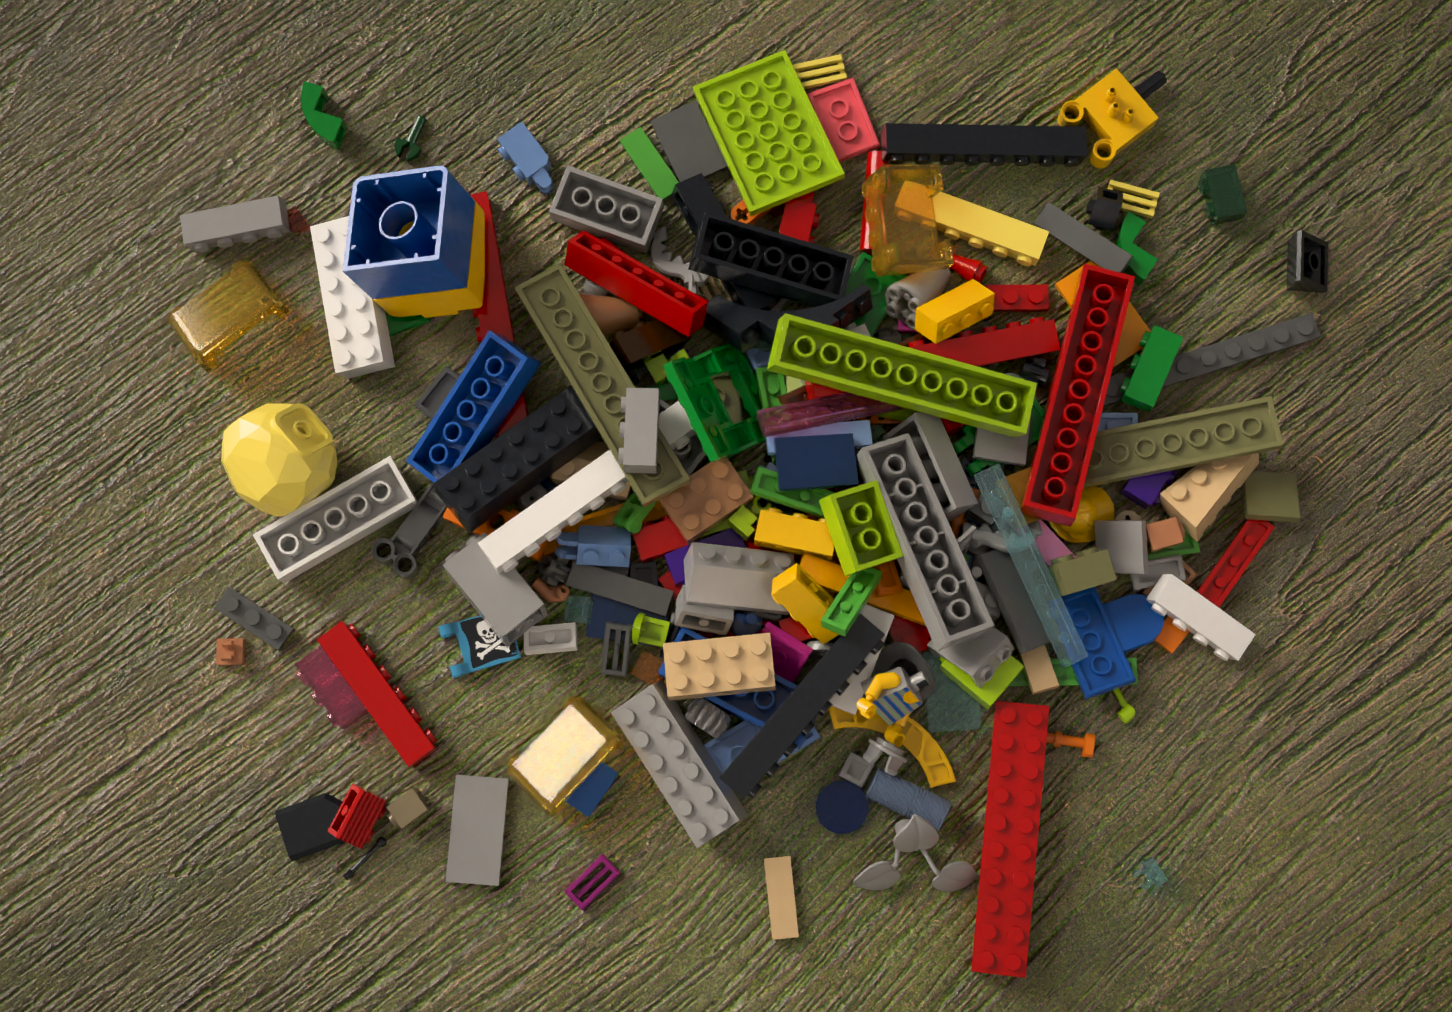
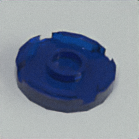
[815,781,868,834]

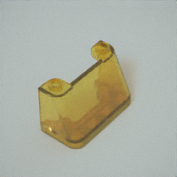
[168,260,289,372]
[506,696,627,817]

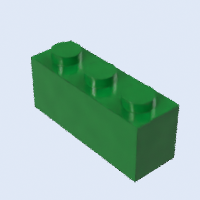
[1119,325,1184,413]

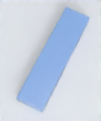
[765,420,873,455]

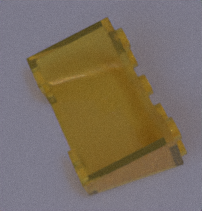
[862,164,953,277]

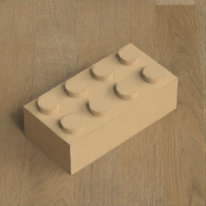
[663,633,776,701]

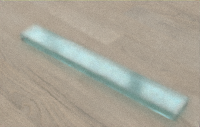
[973,463,1089,668]

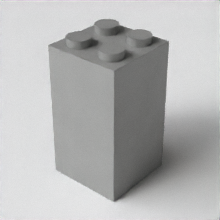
[443,532,548,647]

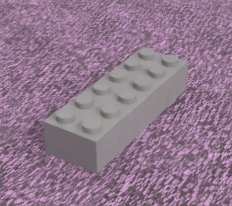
[611,681,748,848]

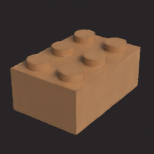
[659,458,754,545]

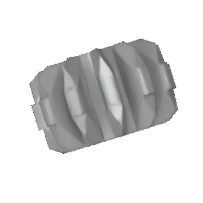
[685,698,731,738]

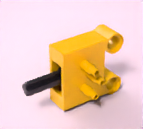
[1057,68,1167,169]

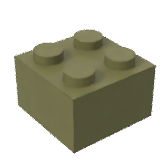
[1045,546,1117,597]

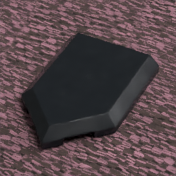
[275,793,343,861]

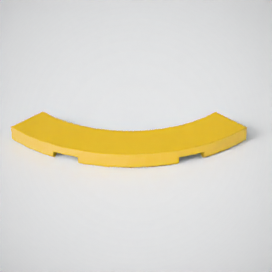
[829,706,956,788]

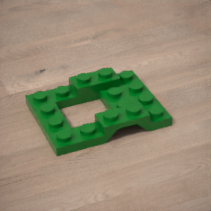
[663,344,766,462]

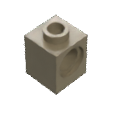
[386,788,431,829]

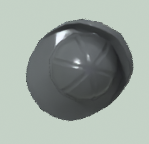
[874,642,935,701]

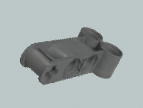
[372,482,447,579]

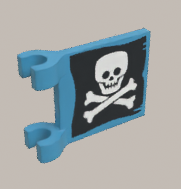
[438,615,521,679]

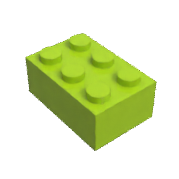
[819,480,903,576]

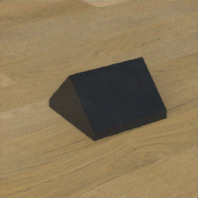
[1287,230,1328,293]

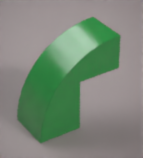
[301,81,347,150]
[1116,211,1158,287]

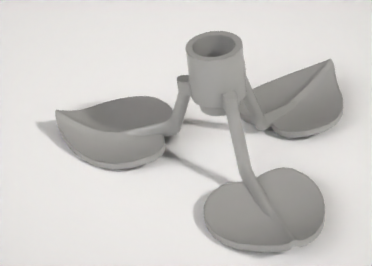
[853,814,978,892]

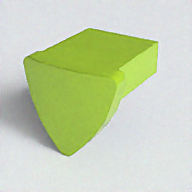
[632,613,670,648]

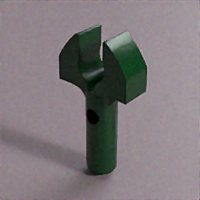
[394,115,427,162]

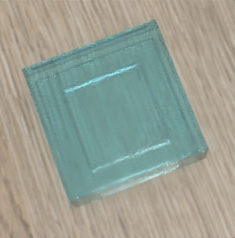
[564,596,594,624]

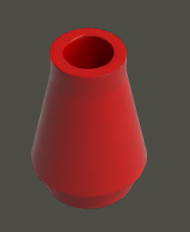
[948,254,988,284]

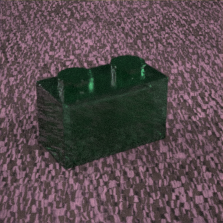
[1198,164,1248,226]

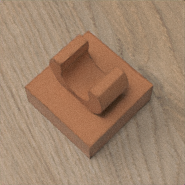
[216,638,245,666]

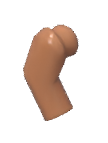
[531,577,570,603]

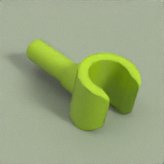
[1113,688,1135,724]

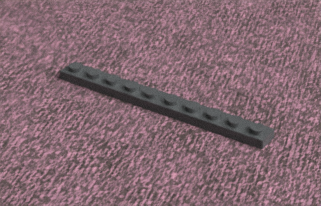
[1103,313,1321,407]

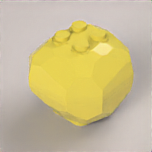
[221,403,337,516]

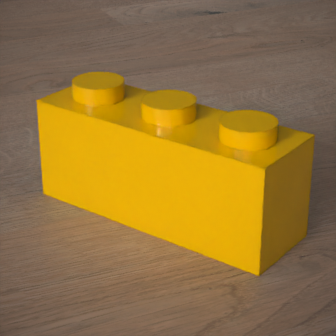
[915,279,995,344]
[754,508,835,562]
[771,563,839,645]

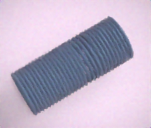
[865,767,951,832]

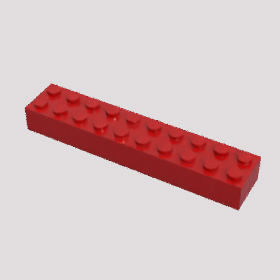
[1019,263,1135,527]
[971,701,1049,978]

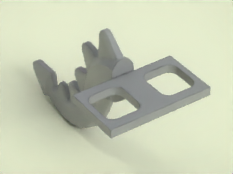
[650,226,710,297]
[957,521,1043,557]

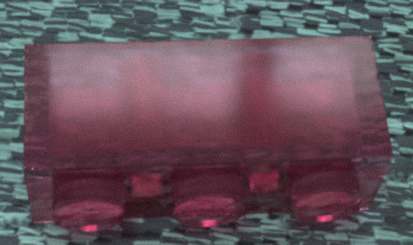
[295,645,368,729]

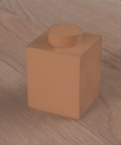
[1146,517,1185,554]

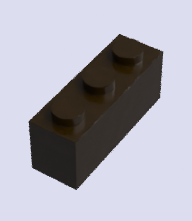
[609,318,692,372]

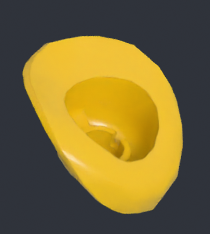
[1049,486,1114,543]

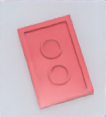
[807,78,880,162]

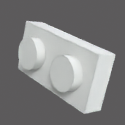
[524,622,578,655]

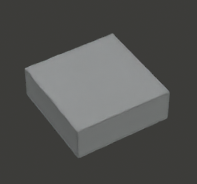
[838,752,874,788]

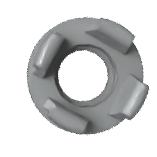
[863,737,908,776]

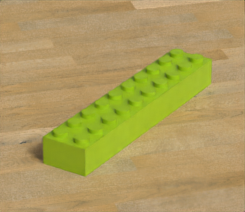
[767,313,1037,438]

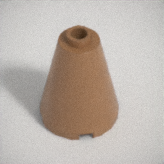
[579,293,643,337]

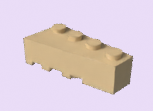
[1160,453,1259,542]

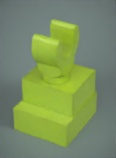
[645,349,690,386]
[727,496,771,541]

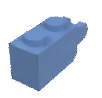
[497,122,554,195]
[555,525,631,567]

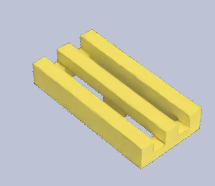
[793,54,847,90]
[1107,180,1160,219]

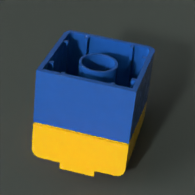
[343,165,485,318]

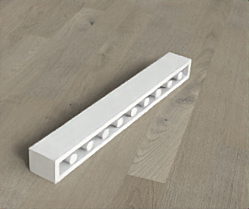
[478,401,696,573]

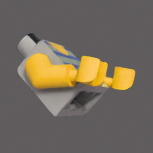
[857,667,930,747]

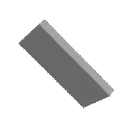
[446,775,510,886]

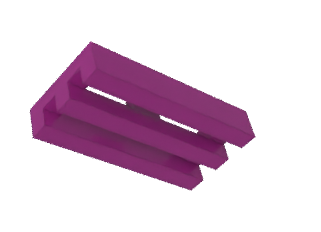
[564,854,621,911]

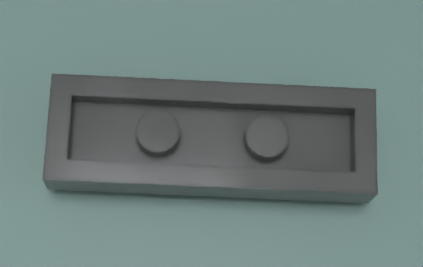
[214,587,295,651]

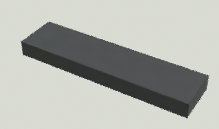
[1034,202,1133,273]
[566,560,674,617]

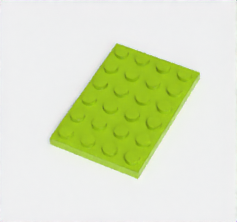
[693,50,845,216]

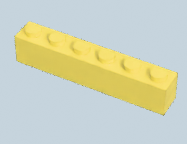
[893,179,1049,266]

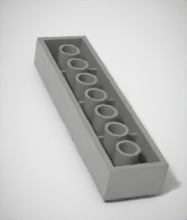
[855,433,994,651]

